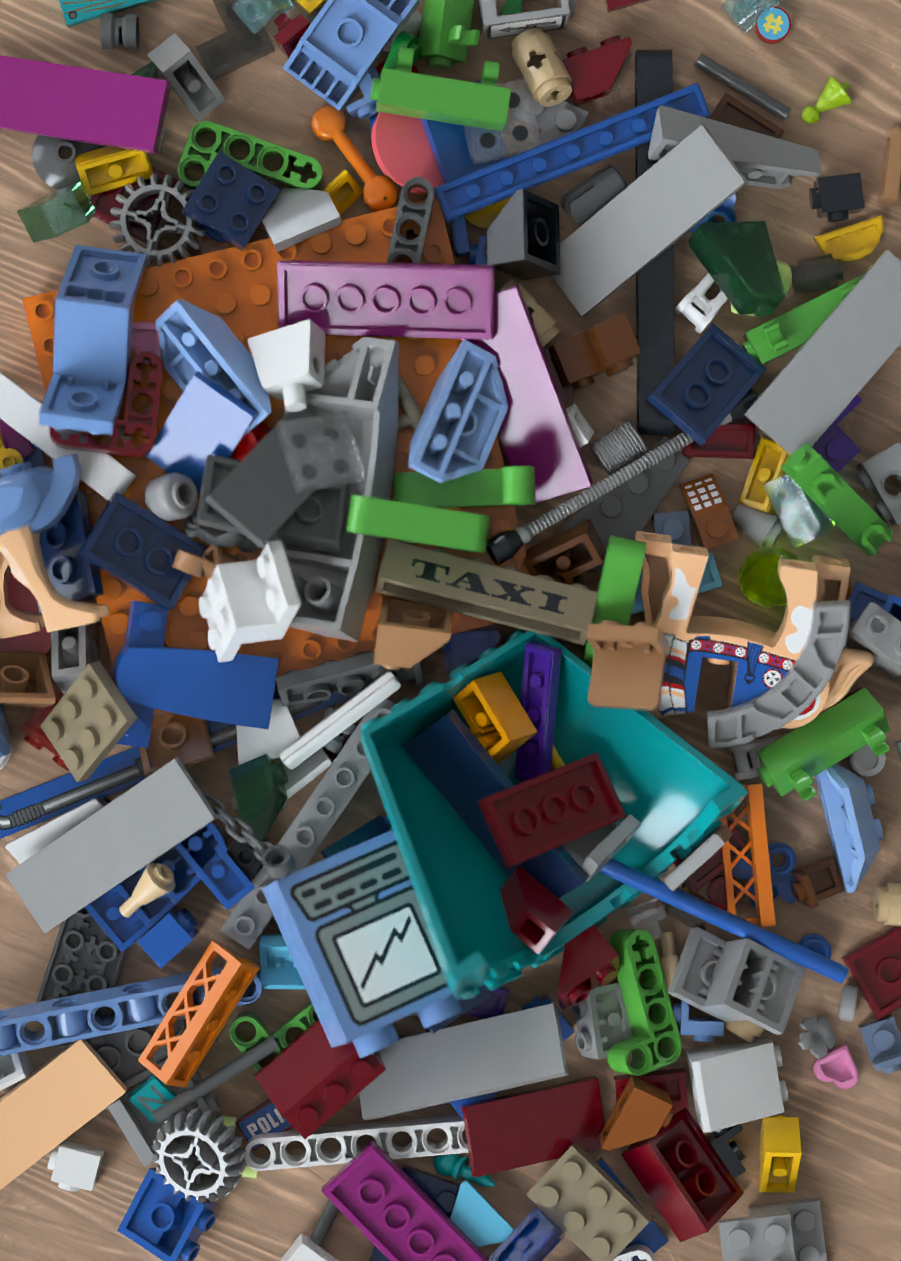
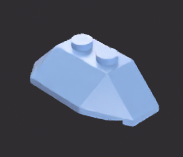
[155,299,271,435]
[409,340,509,483]
[815,763,884,893]

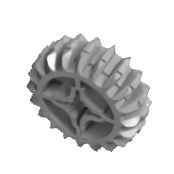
[109,174,205,268]
[151,1107,247,1204]

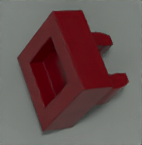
[273,12,310,59]

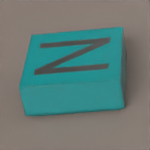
[128,1074,178,1123]

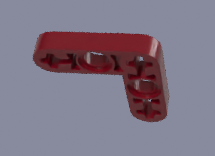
[49,351,163,457]

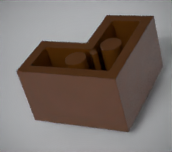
[548,313,641,390]
[523,519,606,587]

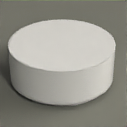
[849,744,886,776]

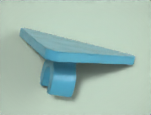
[450,1180,517,1247]

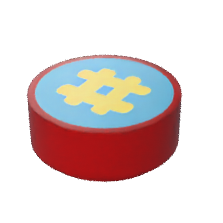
[754,6,791,44]

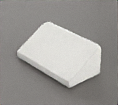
[264,747,333,806]

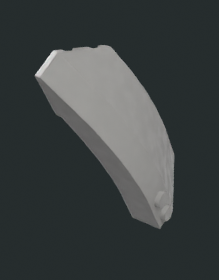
[263,337,399,642]

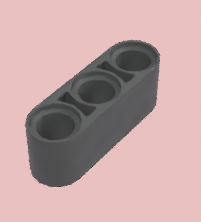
[387,177,434,264]

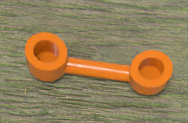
[311,105,398,213]

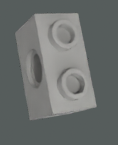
[857,442,901,526]
[51,622,99,695]

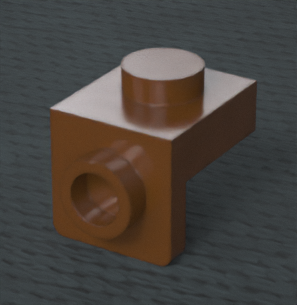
[791,857,845,908]

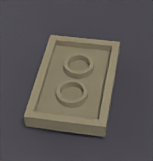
[41,661,137,782]
[526,1142,653,1261]

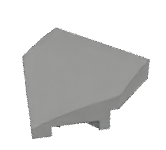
[262,188,342,252]

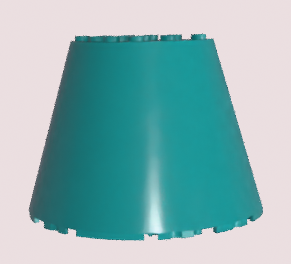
[360,629,748,999]

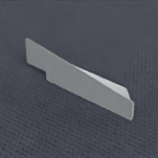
[648,105,822,190]

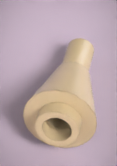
[119,862,175,918]
[659,932,680,998]

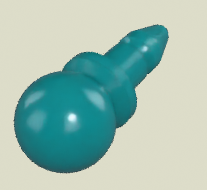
[433,1154,495,1187]

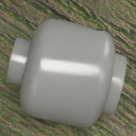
[144,473,198,522]

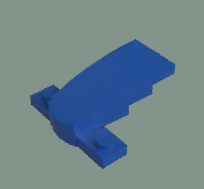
[112,600,279,748]
[85,821,255,953]

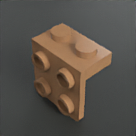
[586,620,668,711]

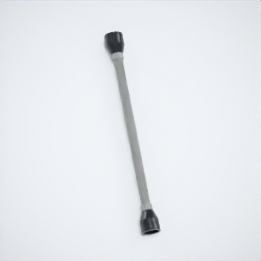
[486,388,758,566]

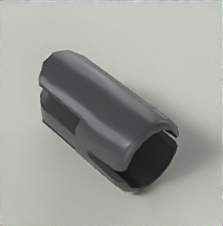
[560,164,628,224]

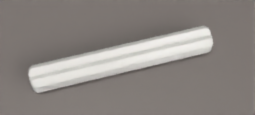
[279,671,401,770]

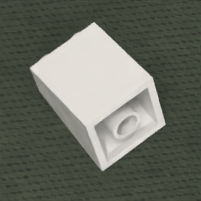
[686,1037,789,1133]

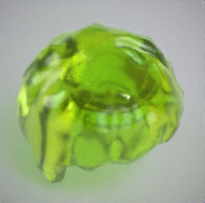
[738,546,799,608]

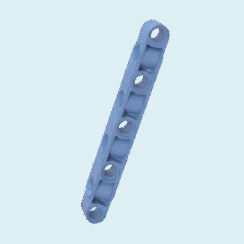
[0,966,262,1056]

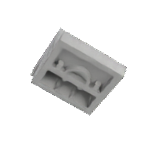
[667,927,806,1035]
[718,1198,827,1261]

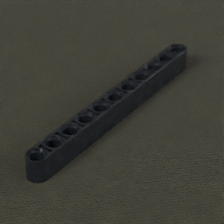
[635,49,675,435]

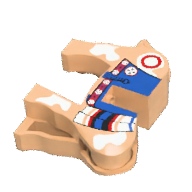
[634,531,874,728]

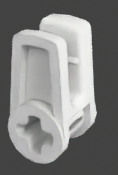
[674,261,742,334]
[728,732,790,781]

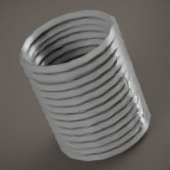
[590,421,648,476]

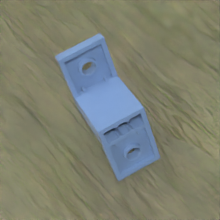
[39,245,147,435]

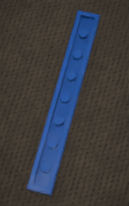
[433,83,711,223]

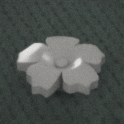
[798,1015,836,1059]

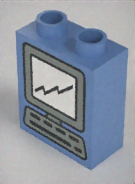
[262,830,463,1058]

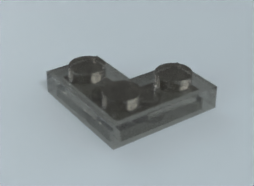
[196,0,275,81]

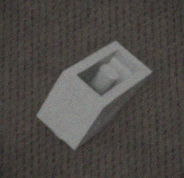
[147,33,226,121]

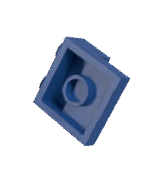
[117,1168,217,1261]

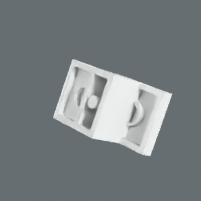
[199,540,301,662]

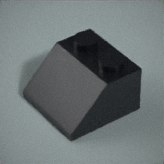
[485,189,561,280]

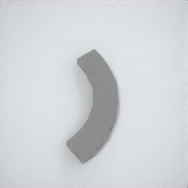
[707,600,850,749]

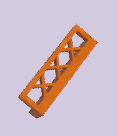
[719,782,776,927]
[138,940,260,1088]

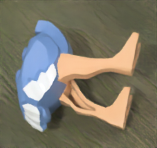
[0,453,110,639]

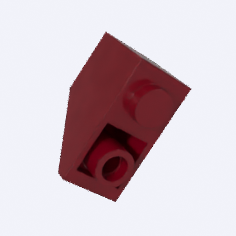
[563,35,632,106]
[500,865,574,954]
[558,925,620,1010]

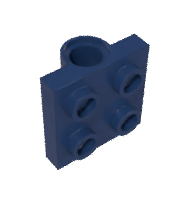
[181,151,280,251]

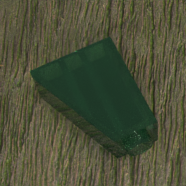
[688,221,786,317]

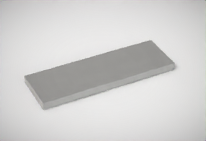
[552,125,748,316]
[744,250,901,455]
[5,757,218,934]
[359,1003,568,1121]

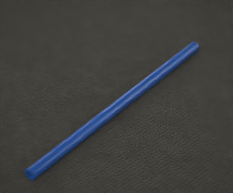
[599,858,849,984]

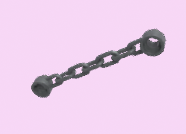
[192,778,294,878]

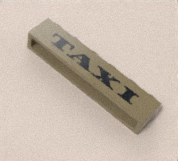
[375,539,599,645]

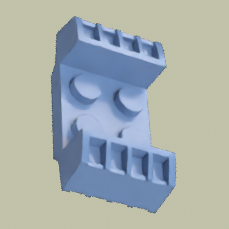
[283,0,419,111]

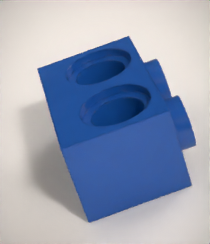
[137,906,199,968]

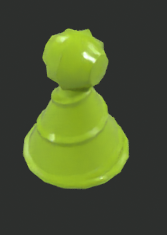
[801,76,852,124]

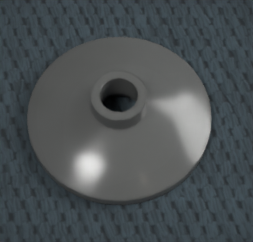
[32,135,102,191]

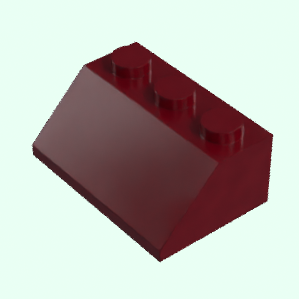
[254,1019,386,1139]
[621,1108,744,1242]

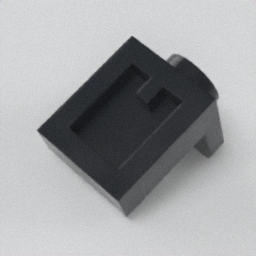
[707,1124,746,1178]

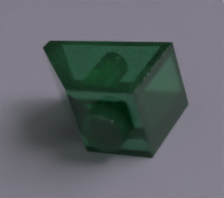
[17,181,96,243]
[228,754,288,842]

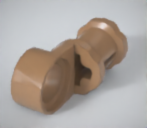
[172,545,247,578]

